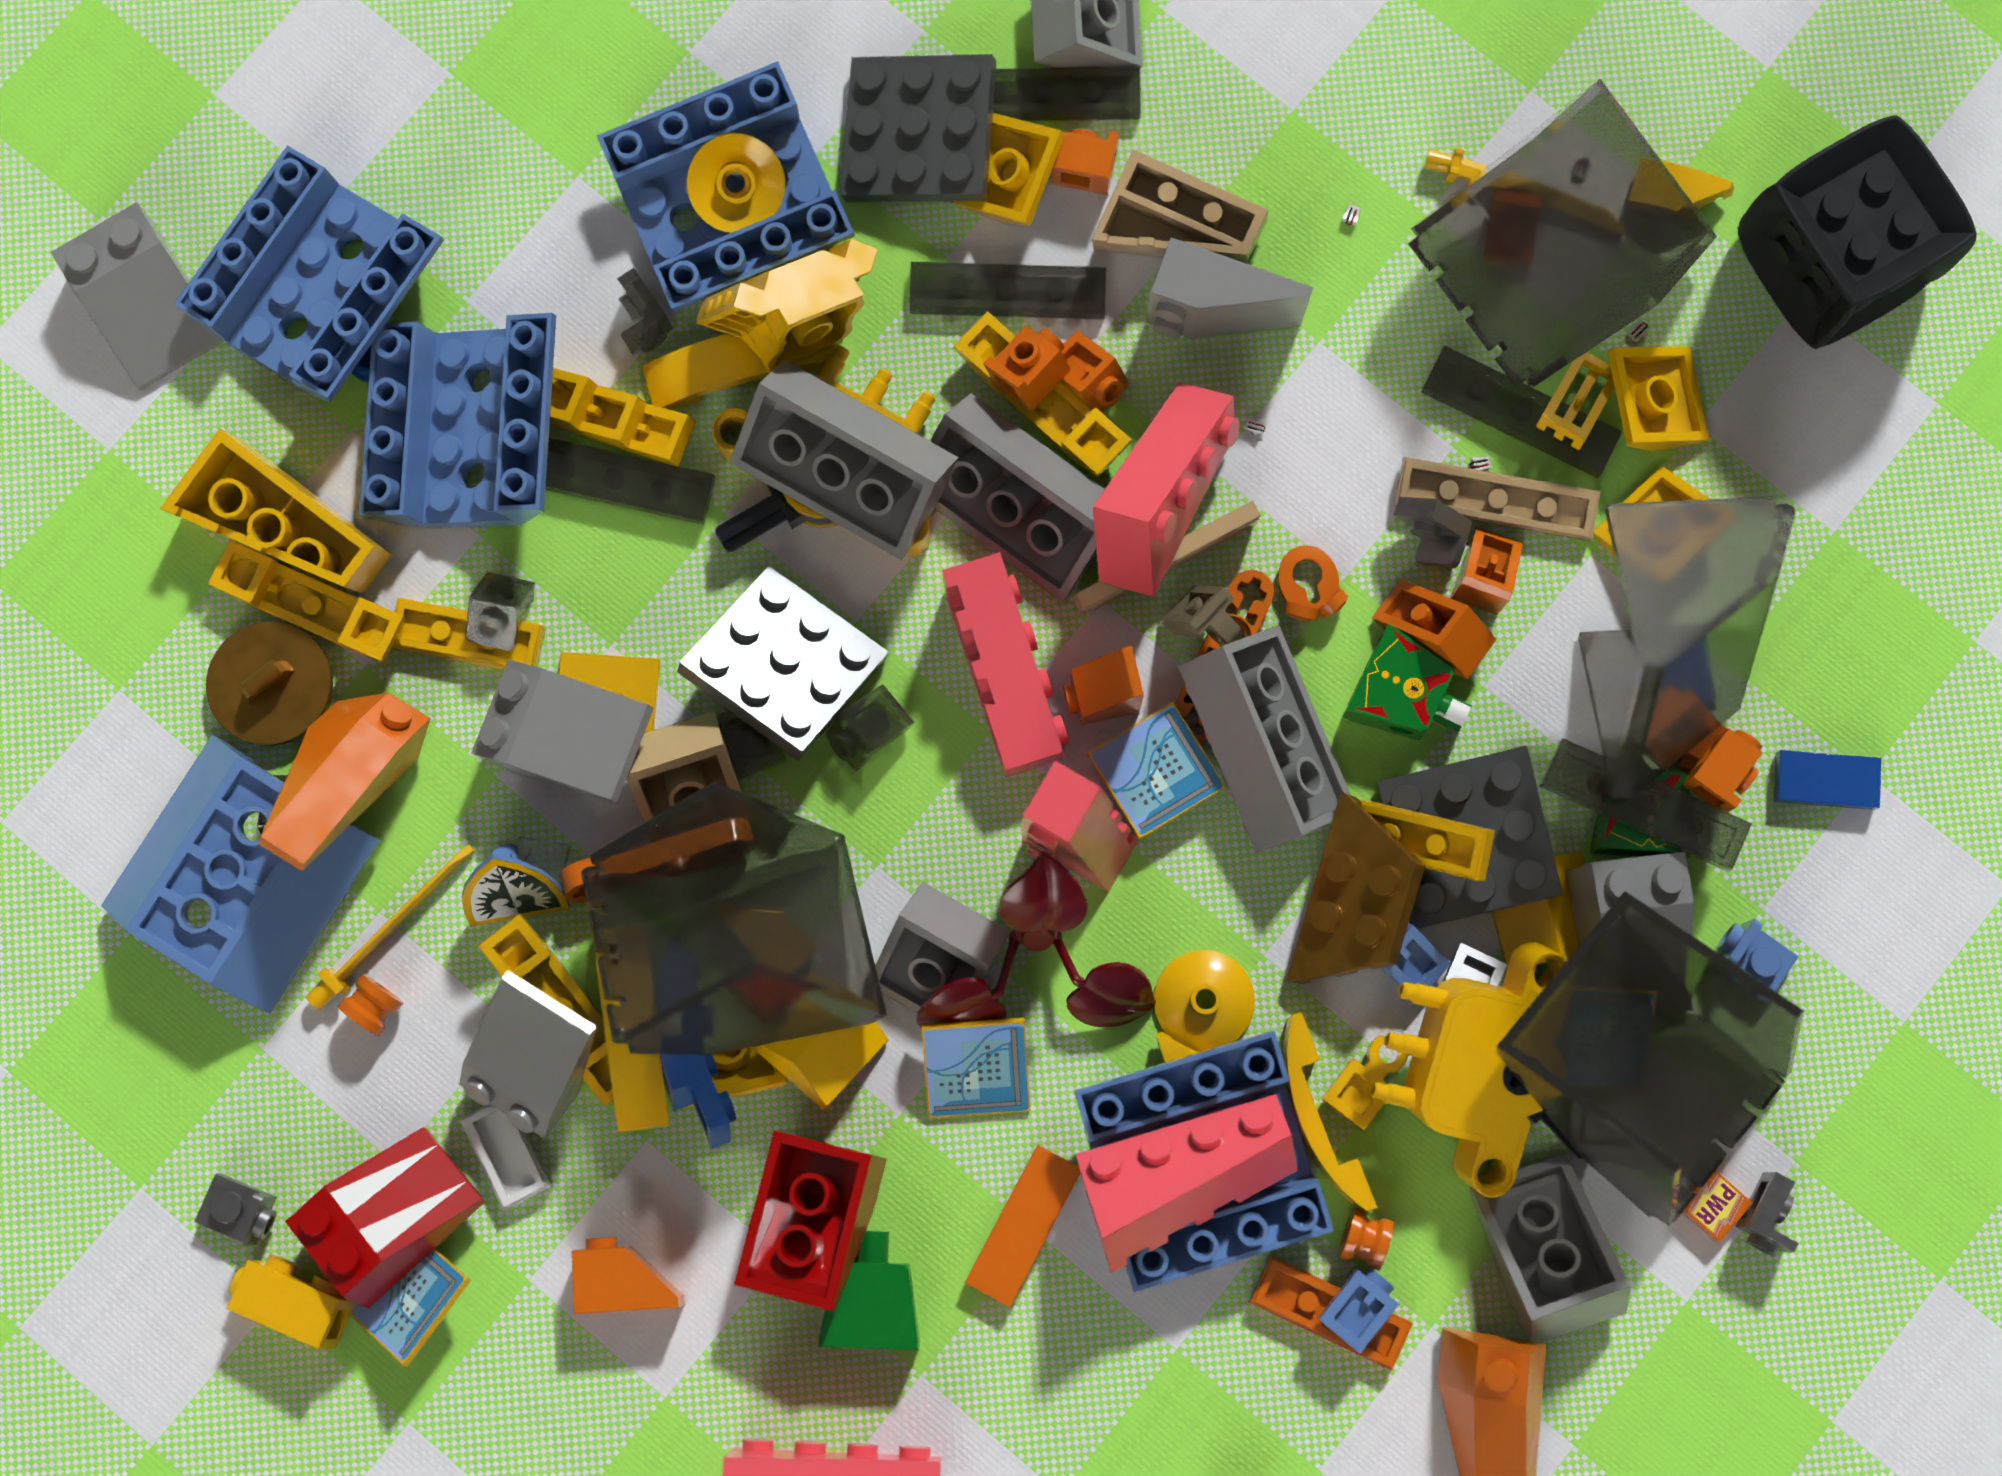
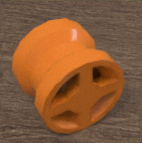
[337,973,404,1036]
[1338,1208,1394,1271]

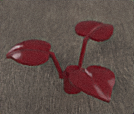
[916,852,1156,1028]

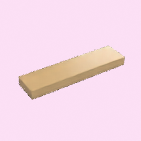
[1394,457,1601,541]
[1073,500,1261,615]

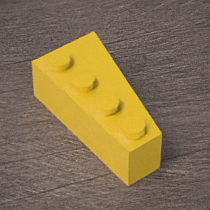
[160,428,392,594]

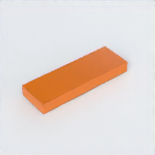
[965,1144,1080,1307]
[1249,1255,1413,1371]

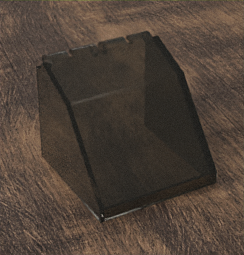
[1408,79,1717,387]
[1578,497,1795,798]
[581,782,887,1055]
[1497,891,1804,1226]

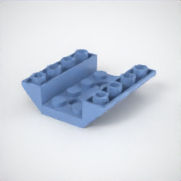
[597,61,855,312]
[174,145,444,402]
[359,313,556,529]
[101,735,381,1013]
[1074,1030,1334,1292]

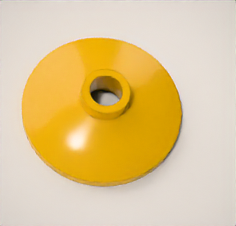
[687,133,785,233]
[1154,950,1255,1052]

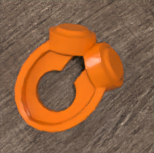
[1278,546,1348,622]

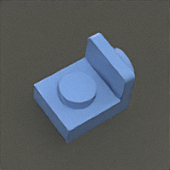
[1715,919,1799,999]
[1380,923,1451,987]
[1317,1268,1399,1353]

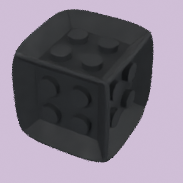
[1738,115,1977,349]

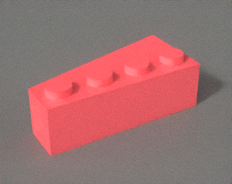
[1093,382,1239,597]
[942,552,1069,778]
[1022,761,1139,892]
[1076,1094,1298,1273]
[722,1439,941,1476]

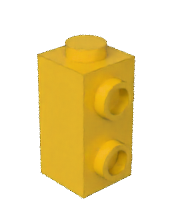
[226,1254,355,1349]

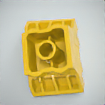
[696,239,878,373]

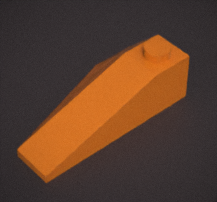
[259,692,431,871]
[1438,1327,1547,1476]

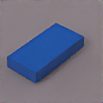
[1774,750,1881,810]

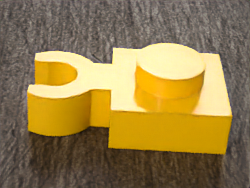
[1321,1035,1408,1131]

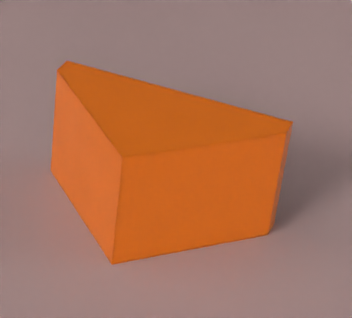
[1450,526,1523,615]

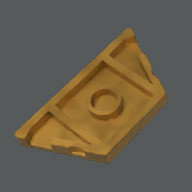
[1287,792,1425,984]

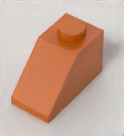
[1372,579,1497,679]
[1063,646,1144,726]
[572,1237,685,1314]

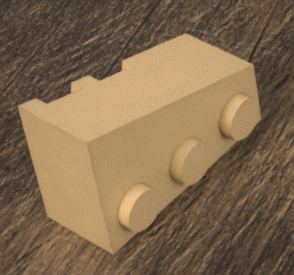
[1091,150,1268,264]

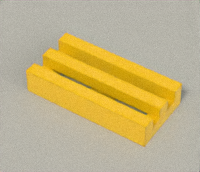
[1535,349,1615,450]

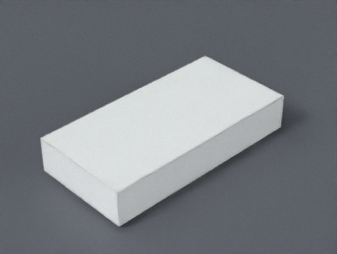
[459,1104,552,1211]

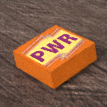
[1676,1168,1753,1242]

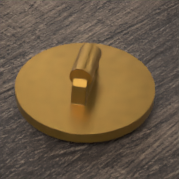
[206,622,333,746]

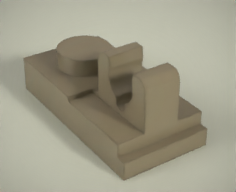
[1160,585,1242,644]

